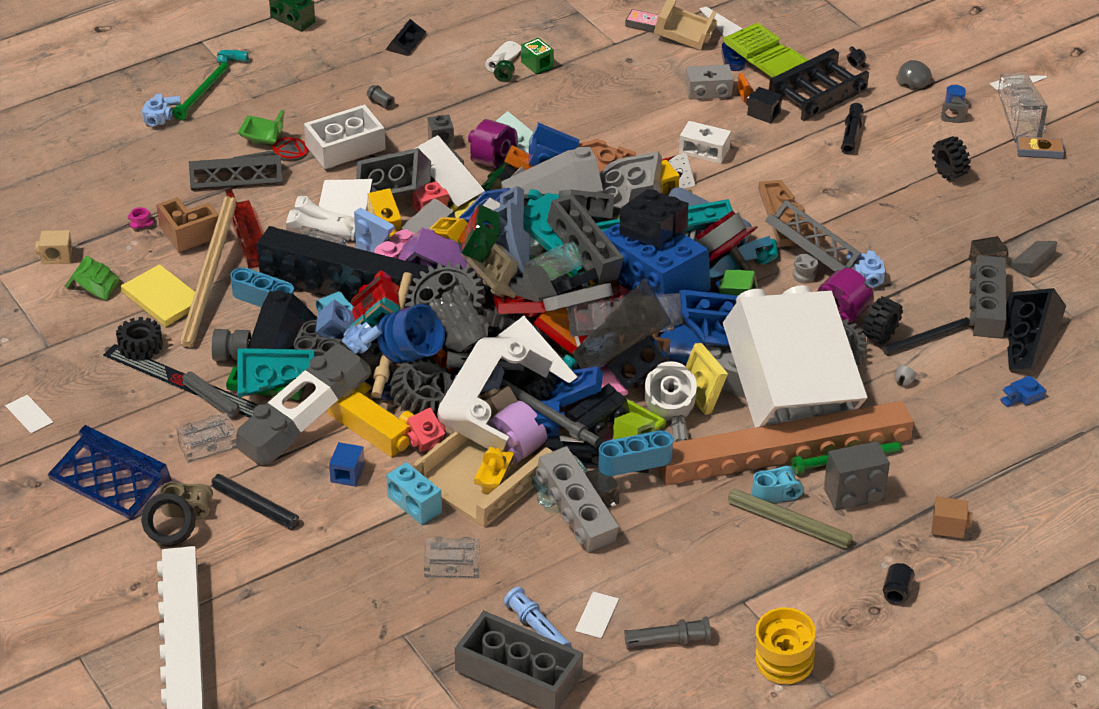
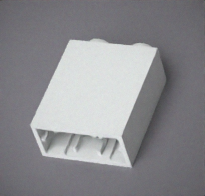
[723,285,867,428]

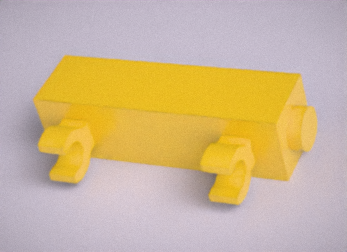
[327,382,414,458]

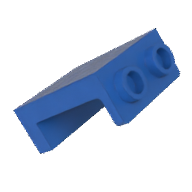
[529,122,579,167]

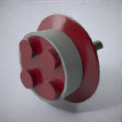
[695,210,758,271]

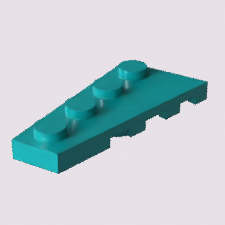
[523,192,586,275]

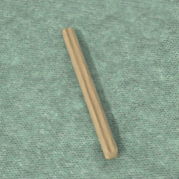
[181,196,237,348]

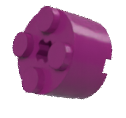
[468,119,518,169]
[817,268,874,325]

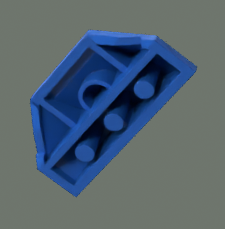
[679,290,738,347]

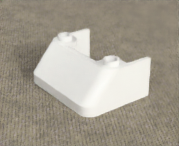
[437,337,555,452]

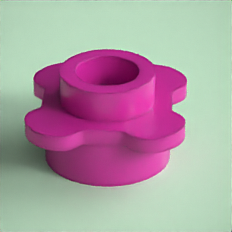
[128,207,153,229]

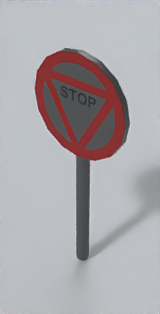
[233,137,308,160]

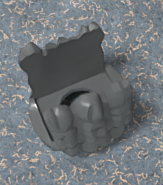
[429,284,491,352]

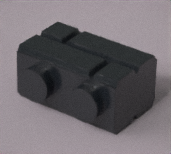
[568,383,630,437]

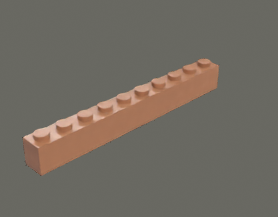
[658,401,914,486]

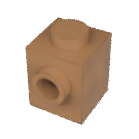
[931,496,973,538]

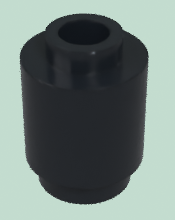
[883,563,915,604]

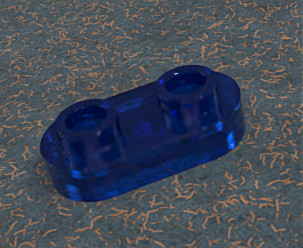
[721,42,746,71]

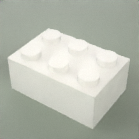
[304,104,386,169]

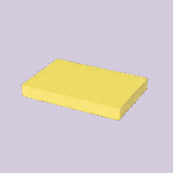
[121,264,195,327]

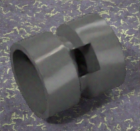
[211,329,252,362]

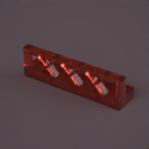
[225,189,262,269]

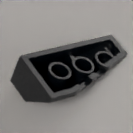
[1006,288,1066,372]
[247,291,318,349]

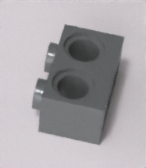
[559,189,614,219]

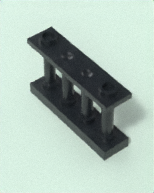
[769,48,869,121]

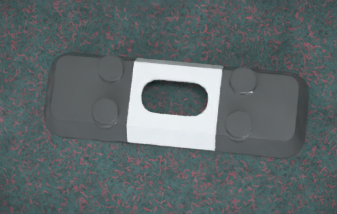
[235,344,371,465]

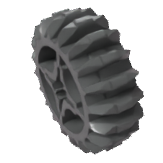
[390,359,454,416]

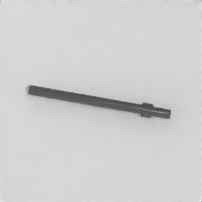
[500,378,601,447]

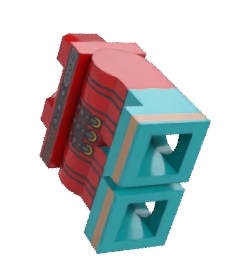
[349,271,399,342]

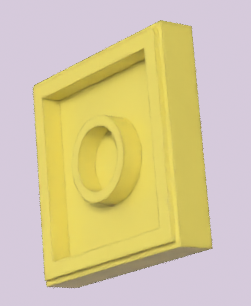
[686,343,728,415]

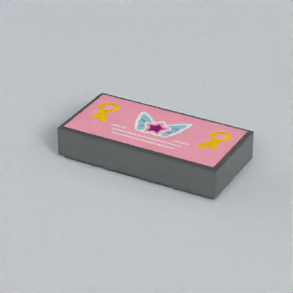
[625,9,659,32]

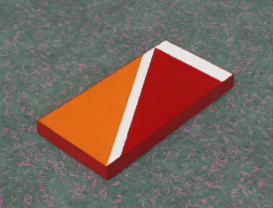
[534,302,604,354]

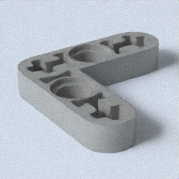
[543,283,613,311]

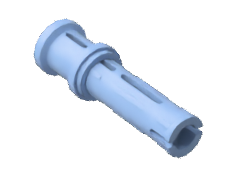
[503,586,572,647]

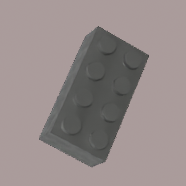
[455,610,583,709]

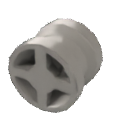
[793,254,818,284]

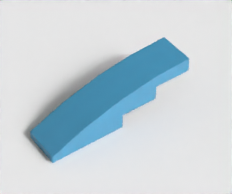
[709,236,772,279]

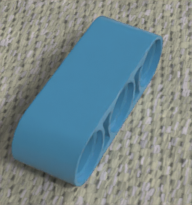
[231,267,294,307]
[598,431,673,476]

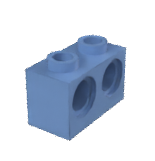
[316,299,355,339]

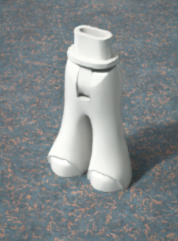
[286,196,356,241]

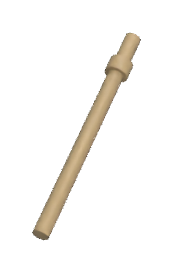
[371,272,413,398]

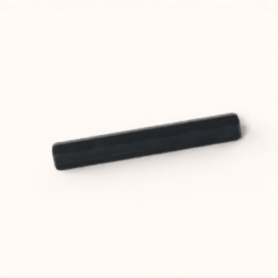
[211,474,299,529]

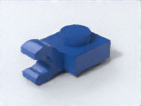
[1000,375,1047,407]

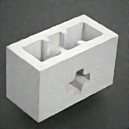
[679,121,731,164]

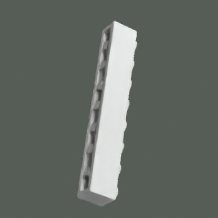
[157,546,204,709]

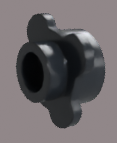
[847,46,867,69]

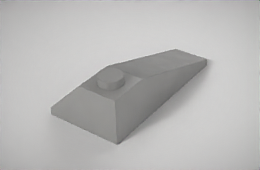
[501,147,603,198]

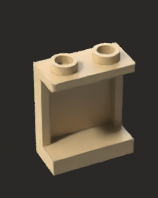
[654,0,718,50]

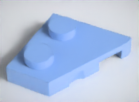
[354,207,395,252]

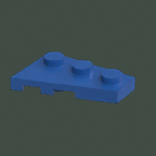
[542,366,603,408]

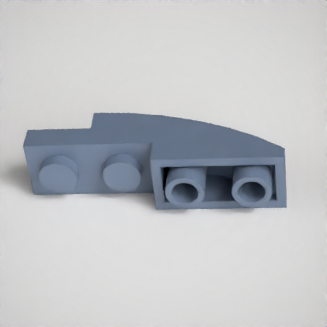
[494,186,530,278]

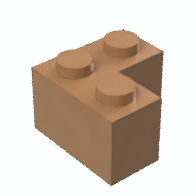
[156,197,219,252]

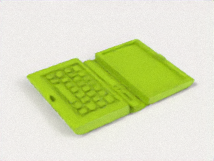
[723,23,808,78]

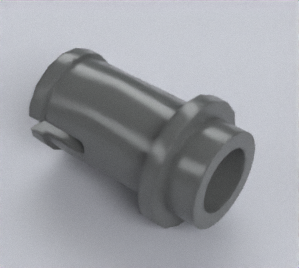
[367,85,395,109]

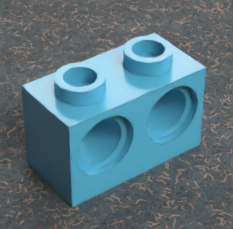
[386,462,442,525]

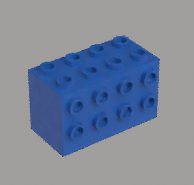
[603,223,711,314]

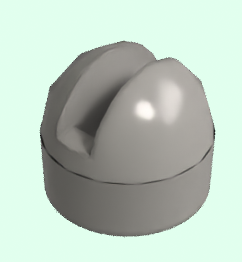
[894,365,917,386]

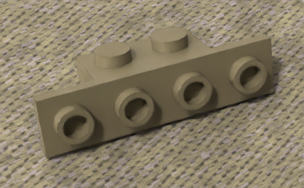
[461,243,519,298]

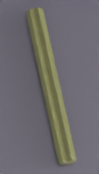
[728,489,852,549]

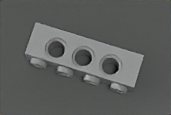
[536,446,619,553]

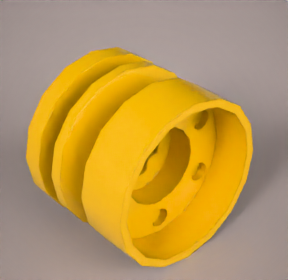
[755,607,815,684]

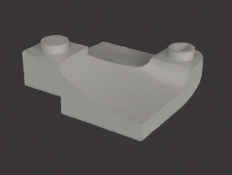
[599,151,662,217]

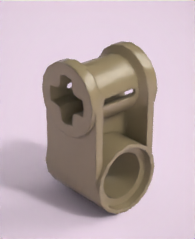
[160,482,213,519]

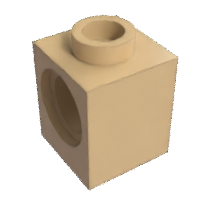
[35,230,73,264]

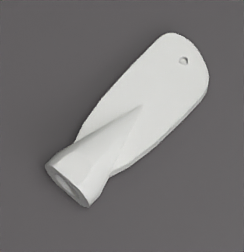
[485,41,521,72]

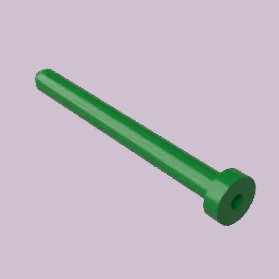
[172,62,228,120]
[791,442,902,475]

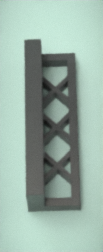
[189,155,283,189]
[765,200,862,272]

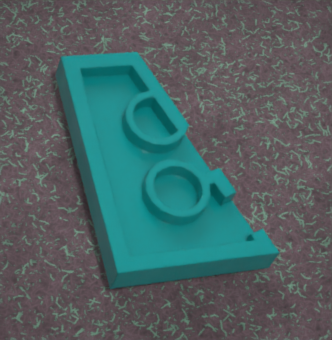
[237,348,314,398]

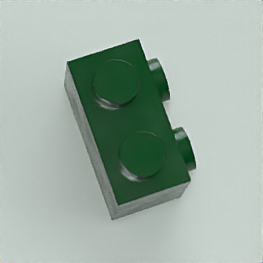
[269,0,316,32]

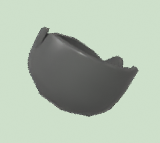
[896,60,932,90]

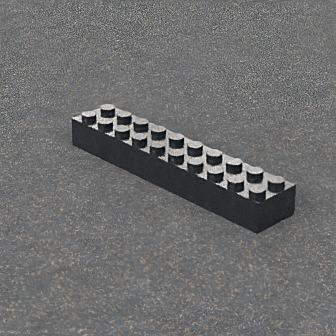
[257,226,492,315]

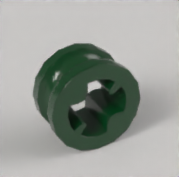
[494,60,515,82]

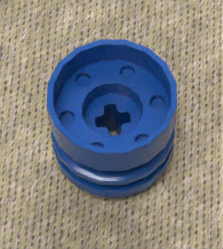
[377,304,445,364]

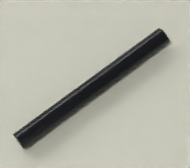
[883,317,970,355]

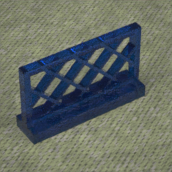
[48,425,172,520]

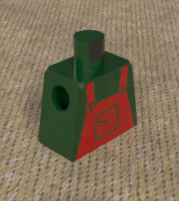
[458,204,501,263]

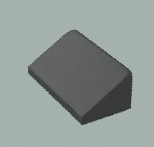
[1009,241,1057,276]

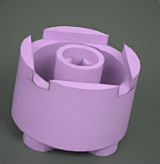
[488,401,547,464]

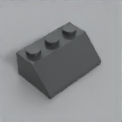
[356,148,431,196]

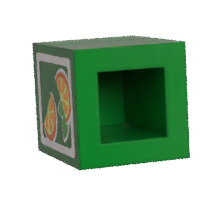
[521,38,554,74]

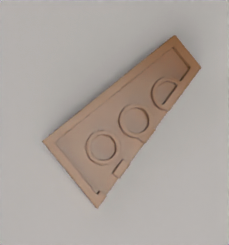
[758,180,825,247]

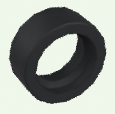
[141,493,196,546]

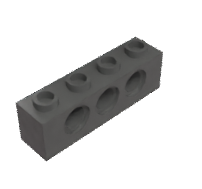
[547,195,624,285]
[969,255,1006,339]

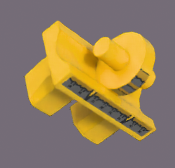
[474,446,515,494]

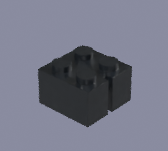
[619,189,689,249]

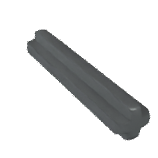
[182,371,240,418]

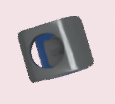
[941,85,968,123]

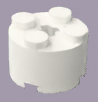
[645,362,697,420]

